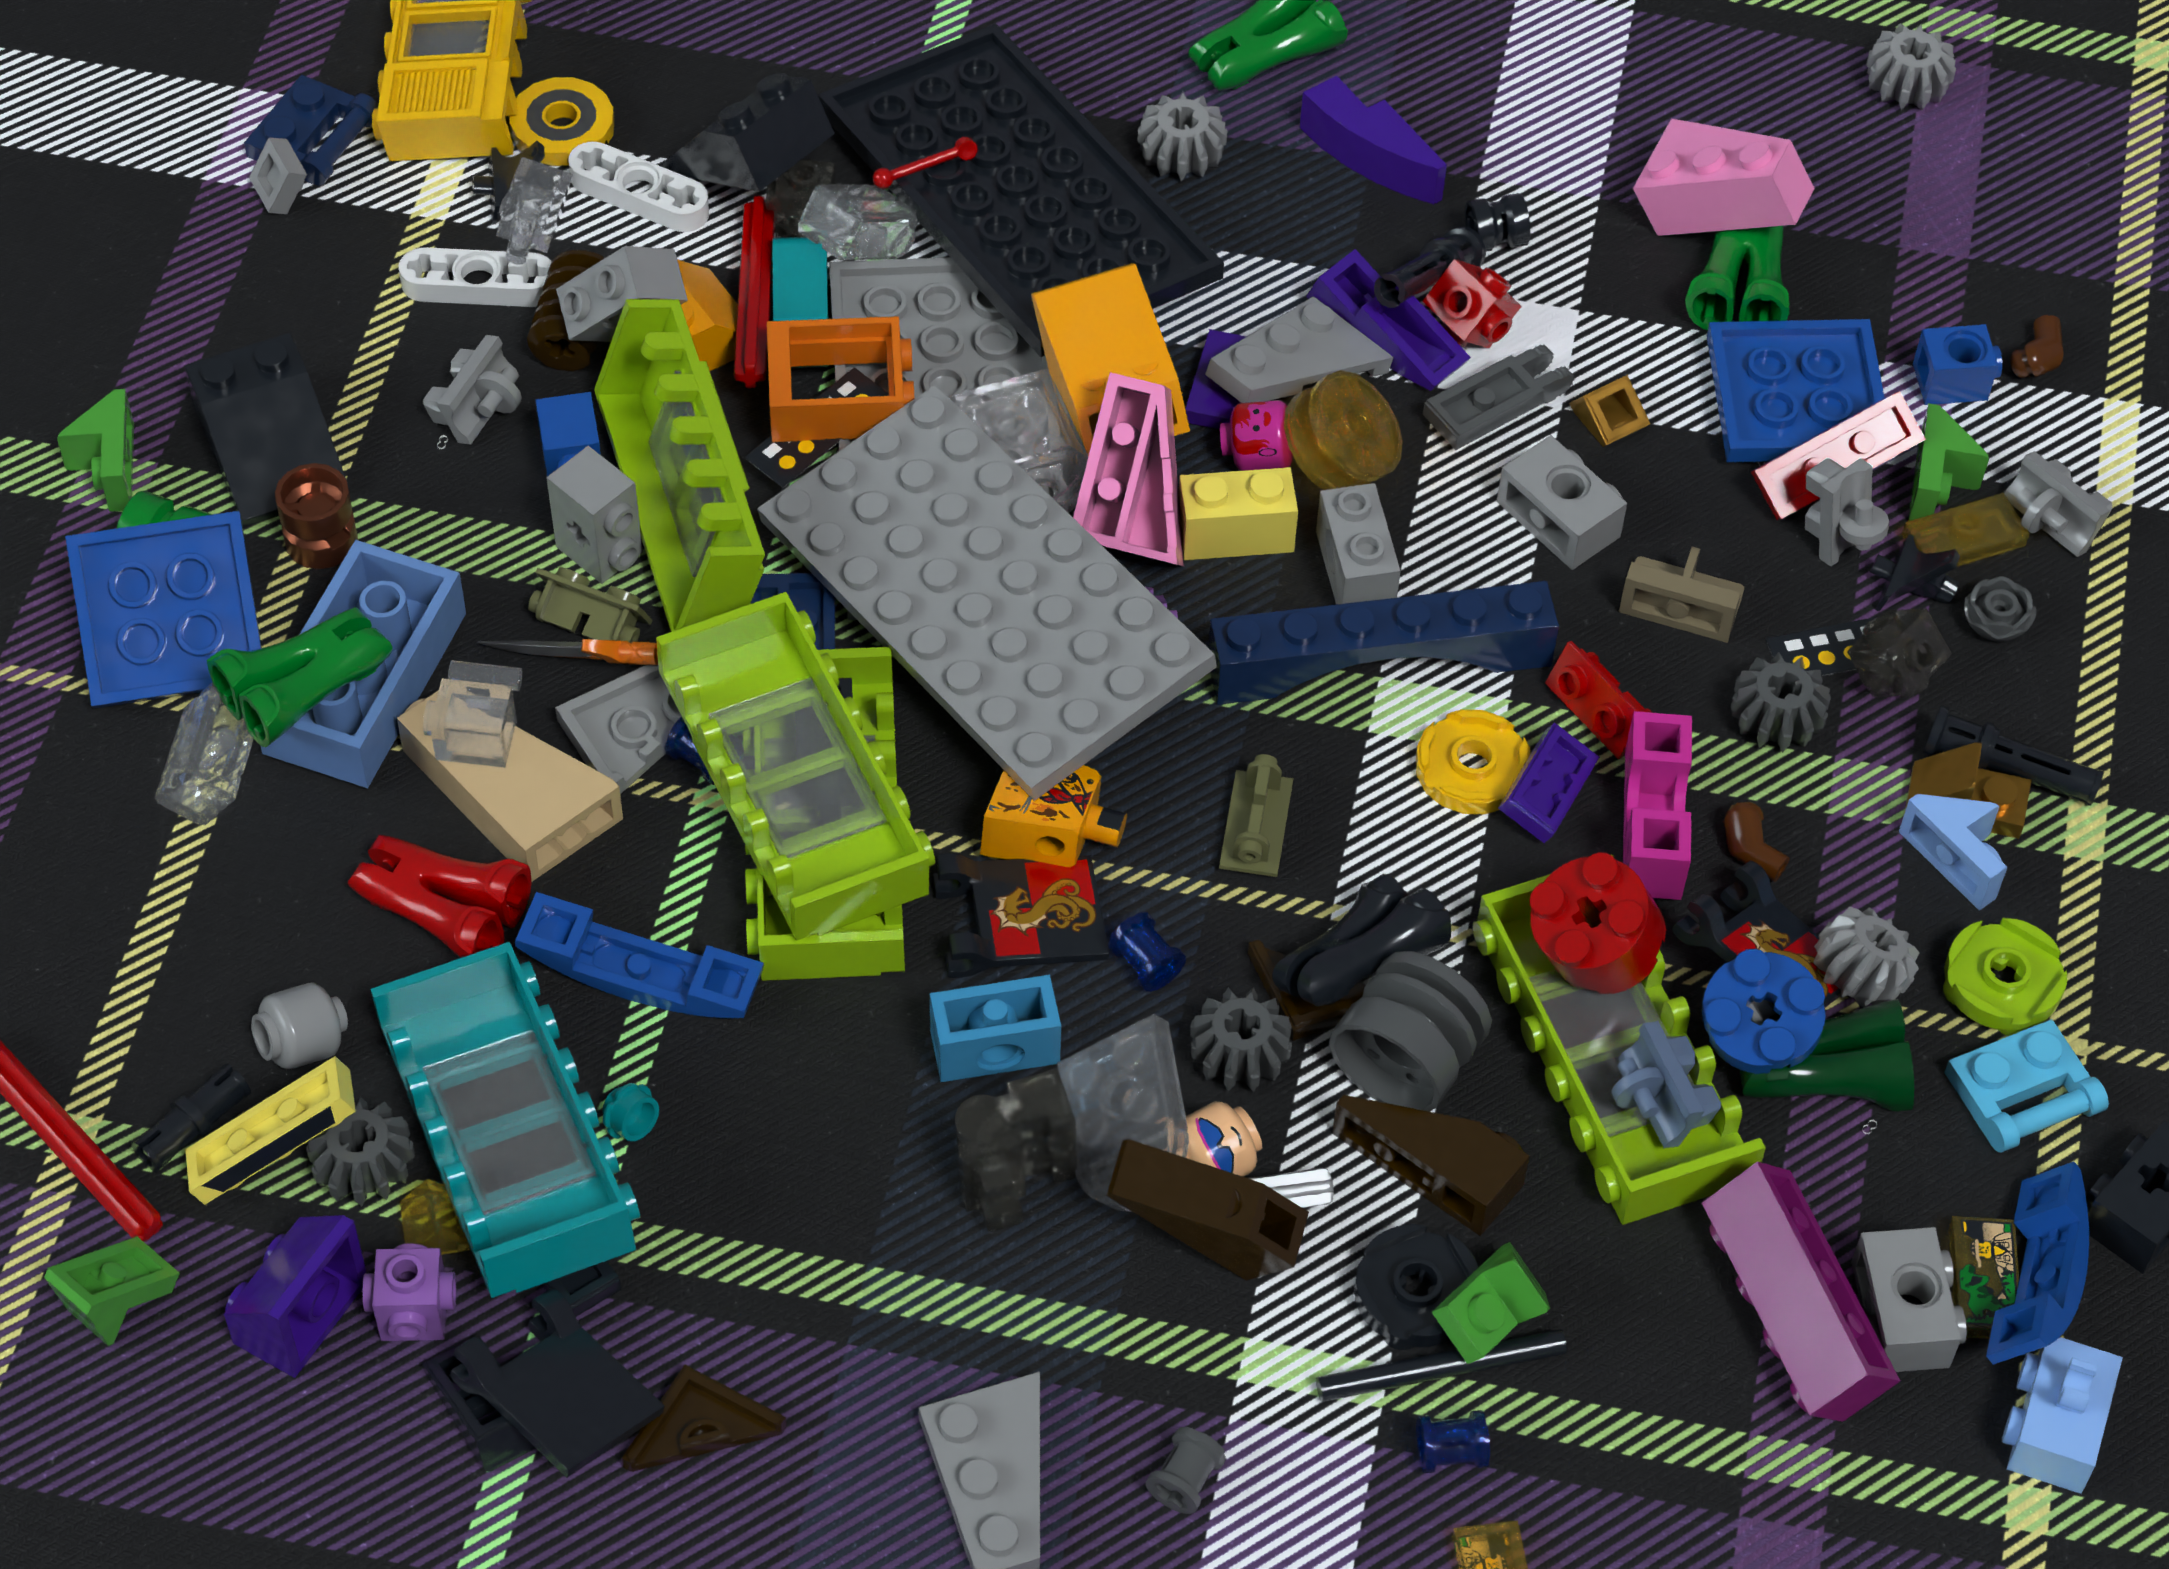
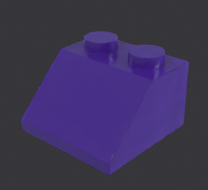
[224,1215,367,1378]

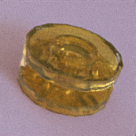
[1284,370,1403,490]

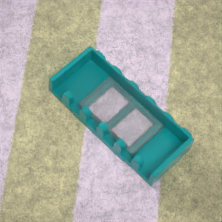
[371,941,640,1298]

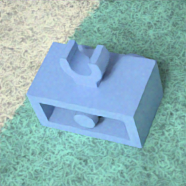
[2002,1337,2123,1494]

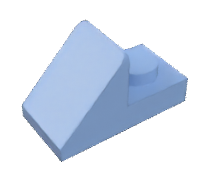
[1899,794,2008,910]

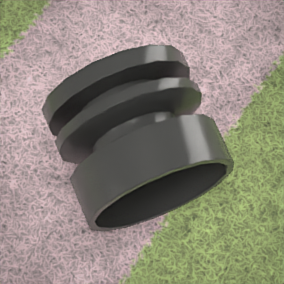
[1329,951,1492,1112]

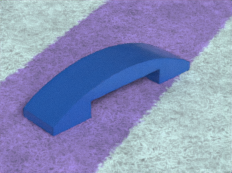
[515,892,764,1018]
[1986,1161,2089,1365]

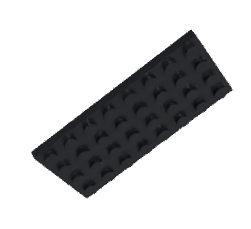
[818,24,1224,357]

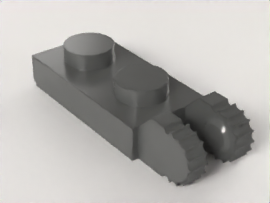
[1423,344,1575,450]

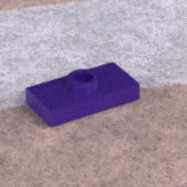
[1185,329,1246,430]
[1498,722,1600,843]

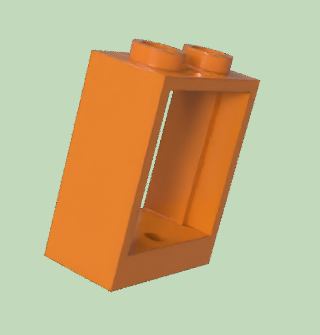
[767,316,915,442]

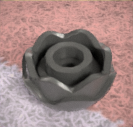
[1964,576,2036,642]

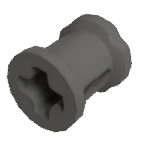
[1146,1427,1226,1514]

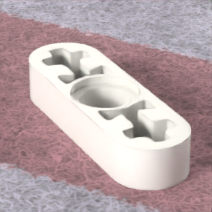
[568,142,709,232]
[399,247,551,307]

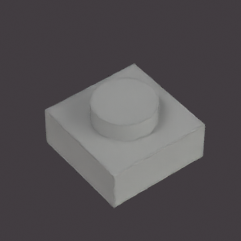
[249,137,307,214]

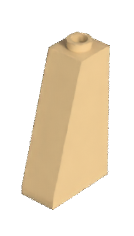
[397,687,623,882]

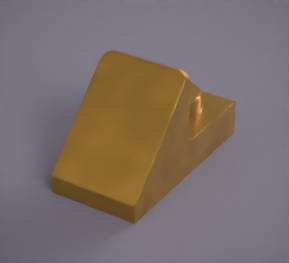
[1904,742,2031,839]

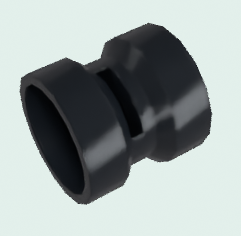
[1465,193,1530,252]

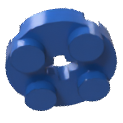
[1702,949,1826,1074]

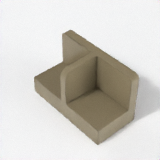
[1619,546,1744,643]

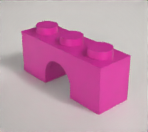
[1623,711,1692,900]

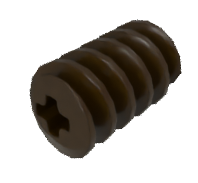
[527,250,605,371]

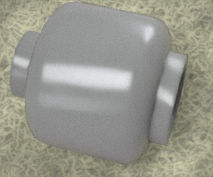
[251,982,348,1070]

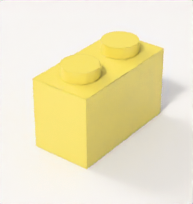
[1179,467,1298,560]

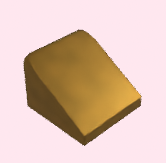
[1569,375,1651,447]

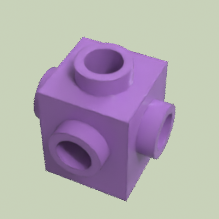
[363,1243,456,1341]

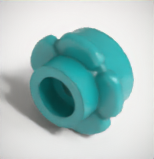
[602,1083,659,1141]

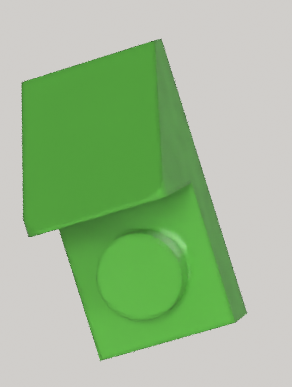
[57,389,134,512]
[1908,404,1989,526]
[44,1236,180,1346]
[1432,1242,1550,1364]

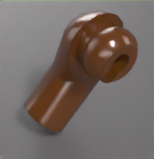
[2010,315,2064,378]
[1724,802,1790,882]

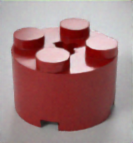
[1529,852,1666,994]

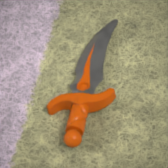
[476,639,658,666]

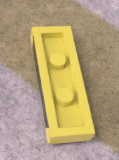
[185,1056,356,1205]

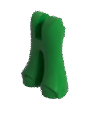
[1188,0,1348,91]
[1685,226,1789,330]
[206,607,393,747]

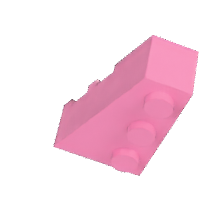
[1633,118,1815,236]
[1073,372,1184,566]

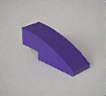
[1300,75,1447,205]
[1306,249,1471,391]

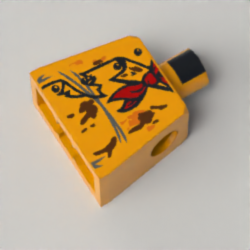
[980,765,1127,868]

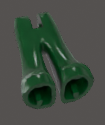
[1739,999,1914,1112]

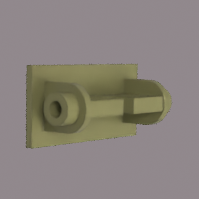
[528,567,653,642]
[1219,754,1293,877]

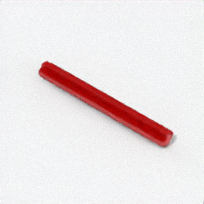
[734,196,775,388]
[0,1040,163,1242]

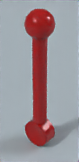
[873,137,978,189]

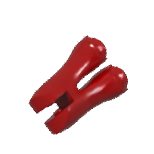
[348,835,531,958]

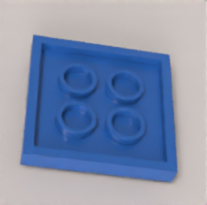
[1707,319,1885,462]
[65,511,262,709]

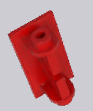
[1545,641,1653,759]

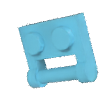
[1944,1019,2109,1153]

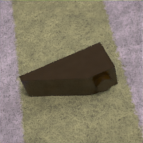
[1332,1095,1530,1236]

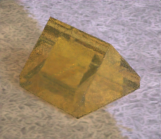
[400,1179,470,1255]

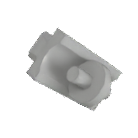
[423,335,522,445]
[2003,451,2113,557]
[1805,458,1889,566]

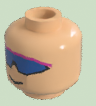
[1167,1101,1262,1177]

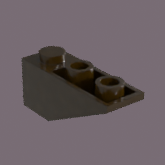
[1106,1139,1309,1280]

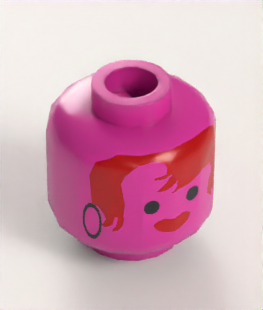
[1220,400,1301,471]

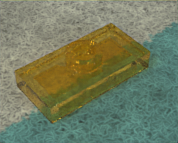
[1902,493,2029,567]

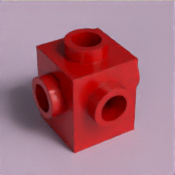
[1422,259,1522,348]

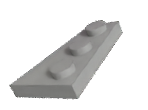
[1205,296,1394,403]
[555,665,689,794]
[919,1371,1040,1569]

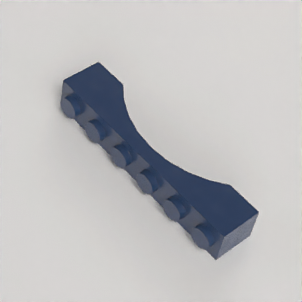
[1208,581,1559,705]

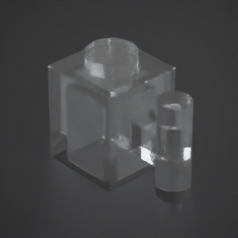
[496,157,573,265]
[423,660,522,768]

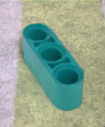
[772,237,829,369]

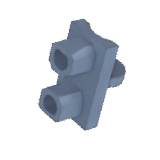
[1611,1021,1721,1148]

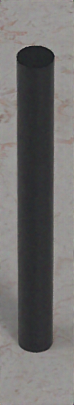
[1316,1329,1567,1402]

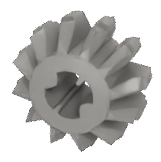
[1866,24,1956,110]
[1138,91,1227,181]
[1813,907,1919,1008]

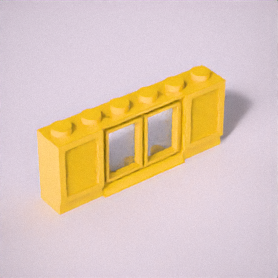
[372,0,532,161]

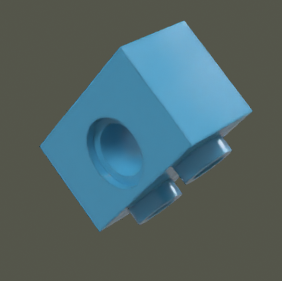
[930,975,1061,1082]

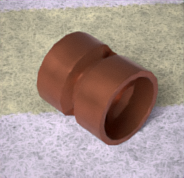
[275,463,358,569]

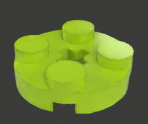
[1943,918,2068,1036]

